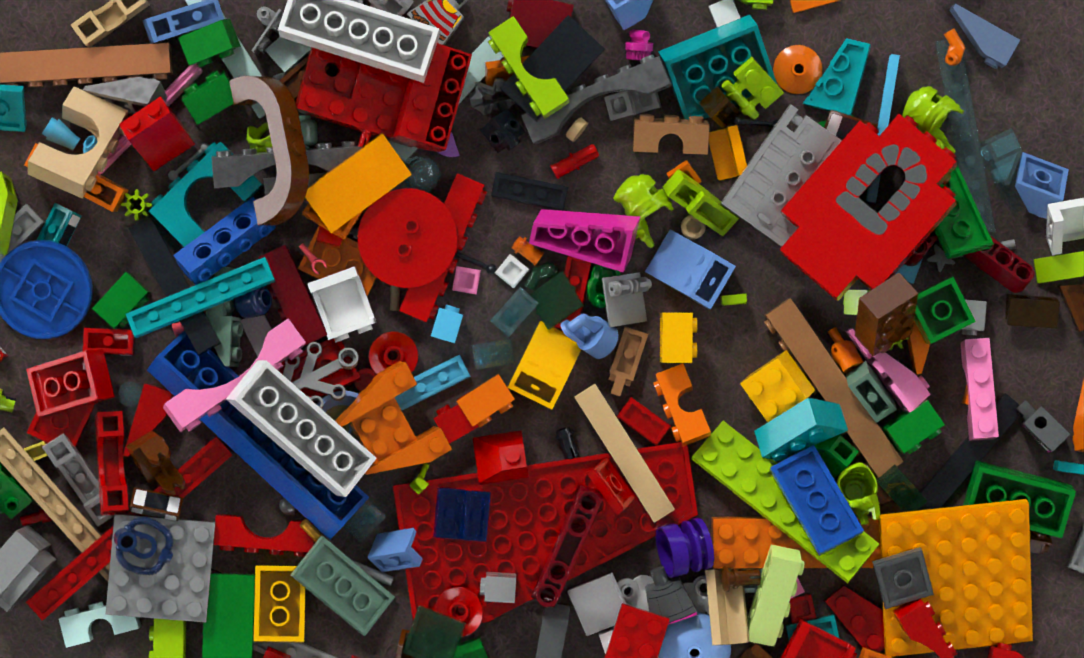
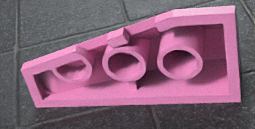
[846,329,931,413]

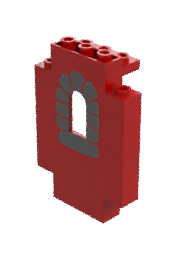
[780,114,957,301]

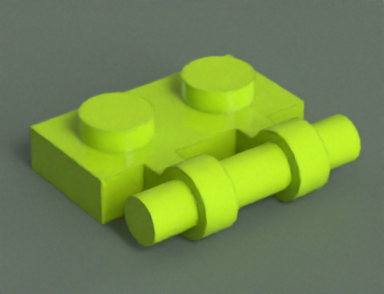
[722,57,784,120]

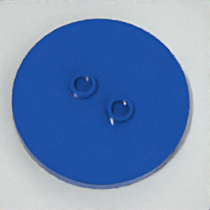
[0,240,93,339]

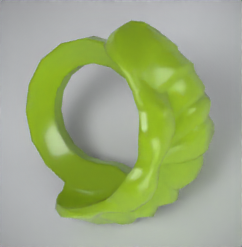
[247,122,272,153]

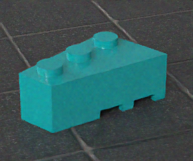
[754,398,848,461]

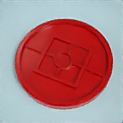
[358,188,458,288]

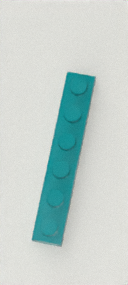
[126,257,276,338]

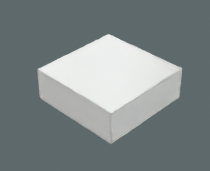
[708,0,740,27]
[495,254,529,288]

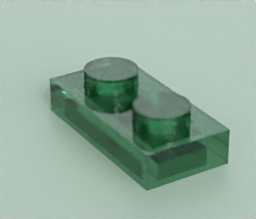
[877,465,927,512]

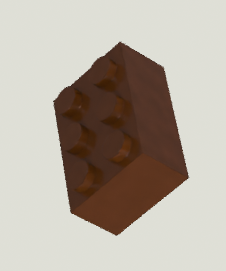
[854,272,918,356]

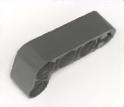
[535,603,570,658]

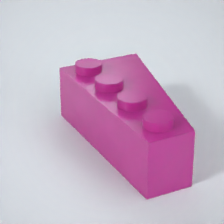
[529,209,640,272]

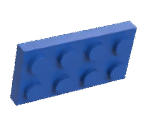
[770,445,864,556]

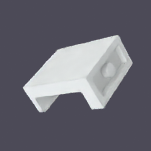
[1046,198,1084,255]
[308,266,376,343]

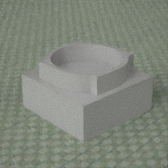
[0,525,57,612]

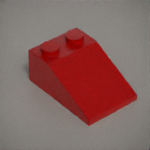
[26,349,115,417]

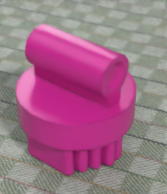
[625,29,653,61]

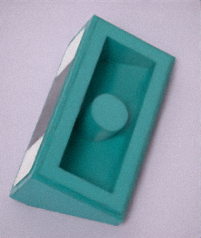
[37,203,82,246]

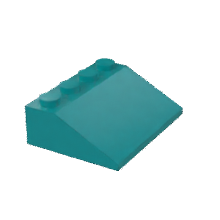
[658,14,777,120]

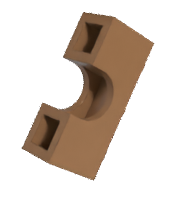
[633,114,709,155]

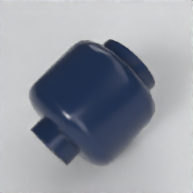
[234,287,272,318]

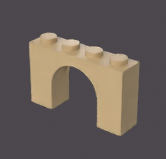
[28,87,128,199]

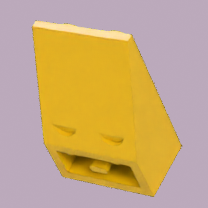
[507,321,581,409]

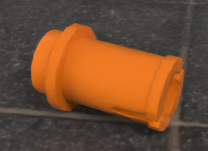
[511,236,544,265]

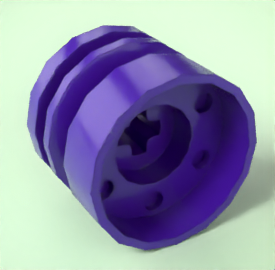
[656,518,714,578]

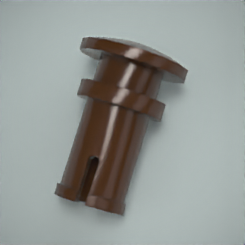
[721,567,761,592]

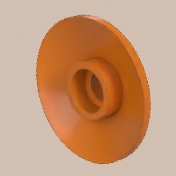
[773,45,823,94]

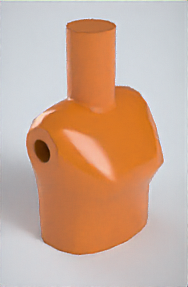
[828,327,863,373]

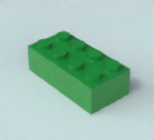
[963,460,1076,538]

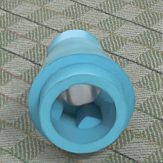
[42,117,81,151]

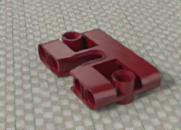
[531,485,603,607]

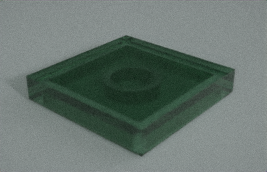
[402,605,466,658]

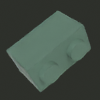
[846,361,897,423]

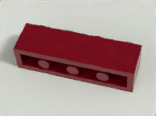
[258,245,327,347]

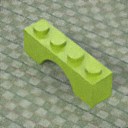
[487,16,570,119]

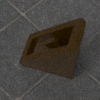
[699,86,742,129]

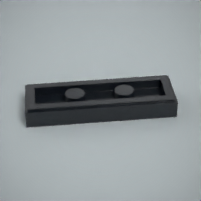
[491,172,568,211]

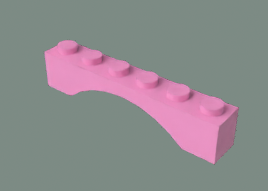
[163,319,306,432]

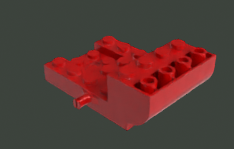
[296,43,472,152]

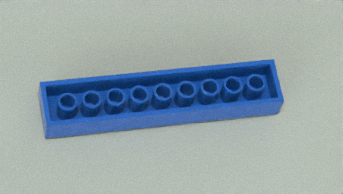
[147,330,369,540]

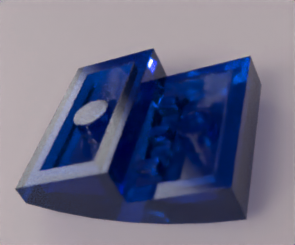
[433,487,491,542]

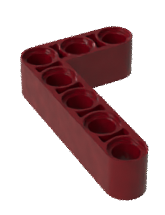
[905,231,1034,293]

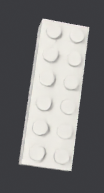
[278,0,440,83]
[226,360,376,497]

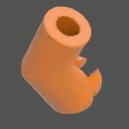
[944,28,965,66]

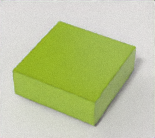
[720,294,747,306]

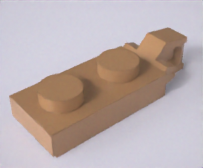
[608,327,648,397]

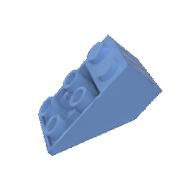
[645,229,736,309]

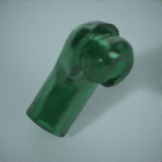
[524,262,559,291]

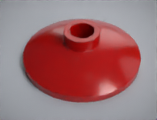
[369,331,418,374]
[435,587,484,637]

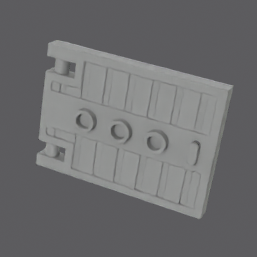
[721,105,842,247]

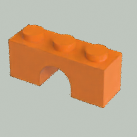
[653,364,711,446]

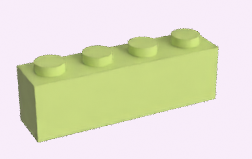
[747,544,804,647]

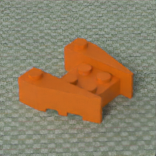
[335,361,452,475]

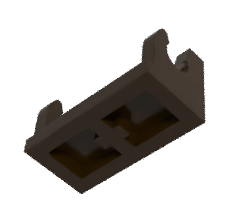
[1005,294,1060,329]

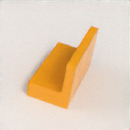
[709,125,747,181]

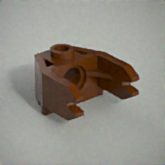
[126,430,185,495]

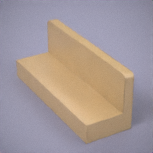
[705,568,749,645]

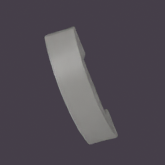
[42,433,115,527]

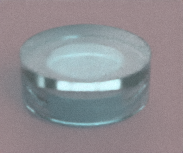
[118,382,142,407]

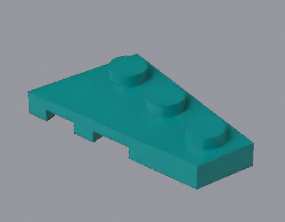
[803,38,871,116]

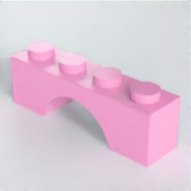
[961,338,999,441]

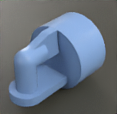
[561,314,618,359]

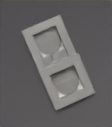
[604,91,661,121]

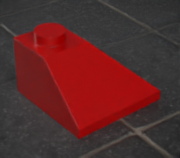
[473,430,529,485]

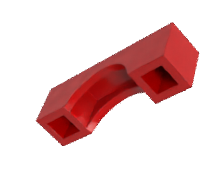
[95,411,129,516]
[213,514,316,557]

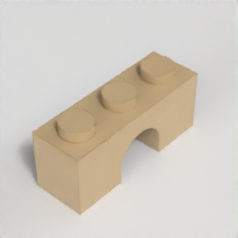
[71,0,150,48]

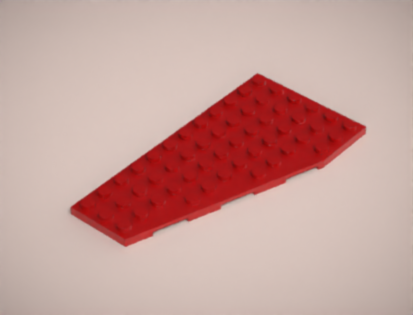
[393,442,698,632]

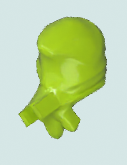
[902,86,964,154]
[613,174,675,248]
[837,463,880,525]

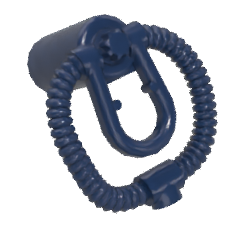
[113,517,174,576]

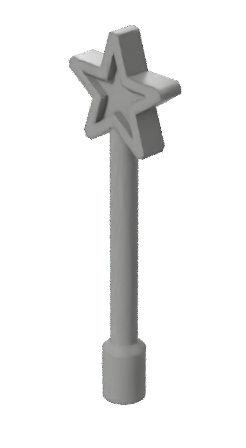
[927,239,1016,272]

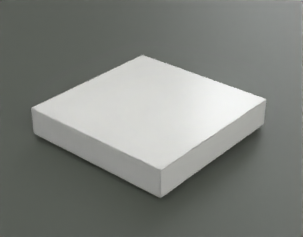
[567,573,626,636]

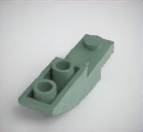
[205,267,243,367]

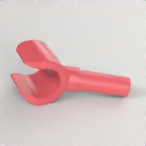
[299,243,327,274]

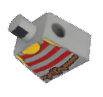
[407,0,468,45]

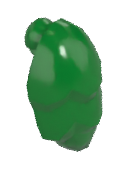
[587,264,621,308]

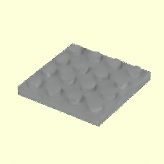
[105,514,215,622]

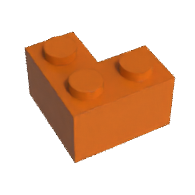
[456,373,515,427]

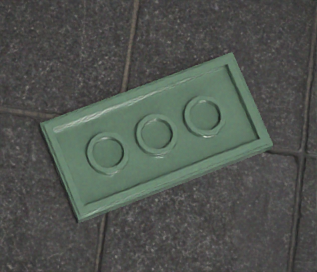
[290,536,395,636]

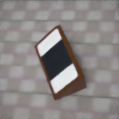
[824,110,878,140]
[129,487,183,521]

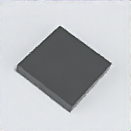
[872,547,934,609]

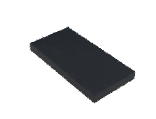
[500,15,605,122]

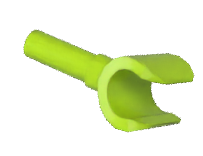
[410,463,429,495]

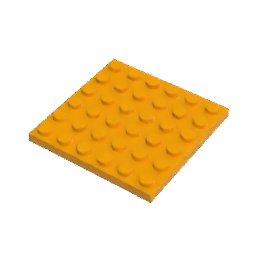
[879,499,1033,657]

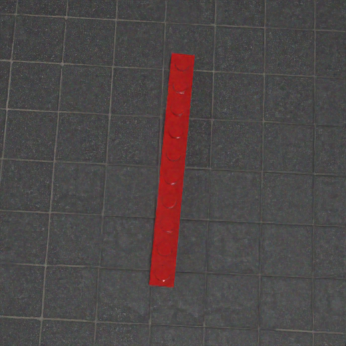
[26,436,232,621]

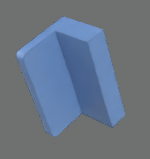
[368,528,423,572]

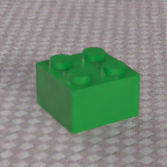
[914,277,976,344]
[881,400,945,454]

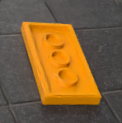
[305,134,412,233]

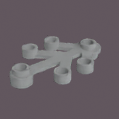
[283,342,358,409]

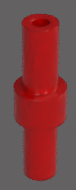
[20,508,53,526]

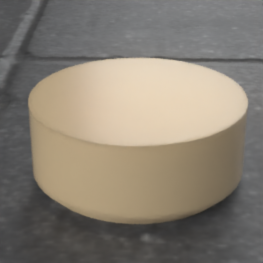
[566,117,588,142]
[681,215,706,239]

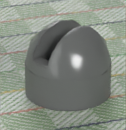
[279,497,297,516]

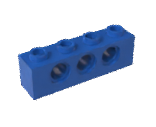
[173,197,276,285]

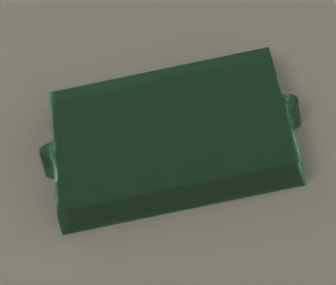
[529,271,584,329]

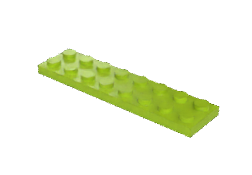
[692,421,879,583]

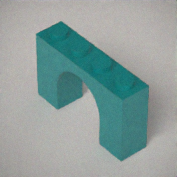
[149,141,264,247]

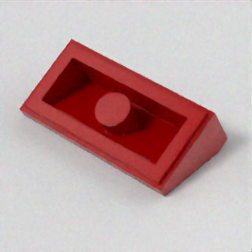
[83,328,135,356]

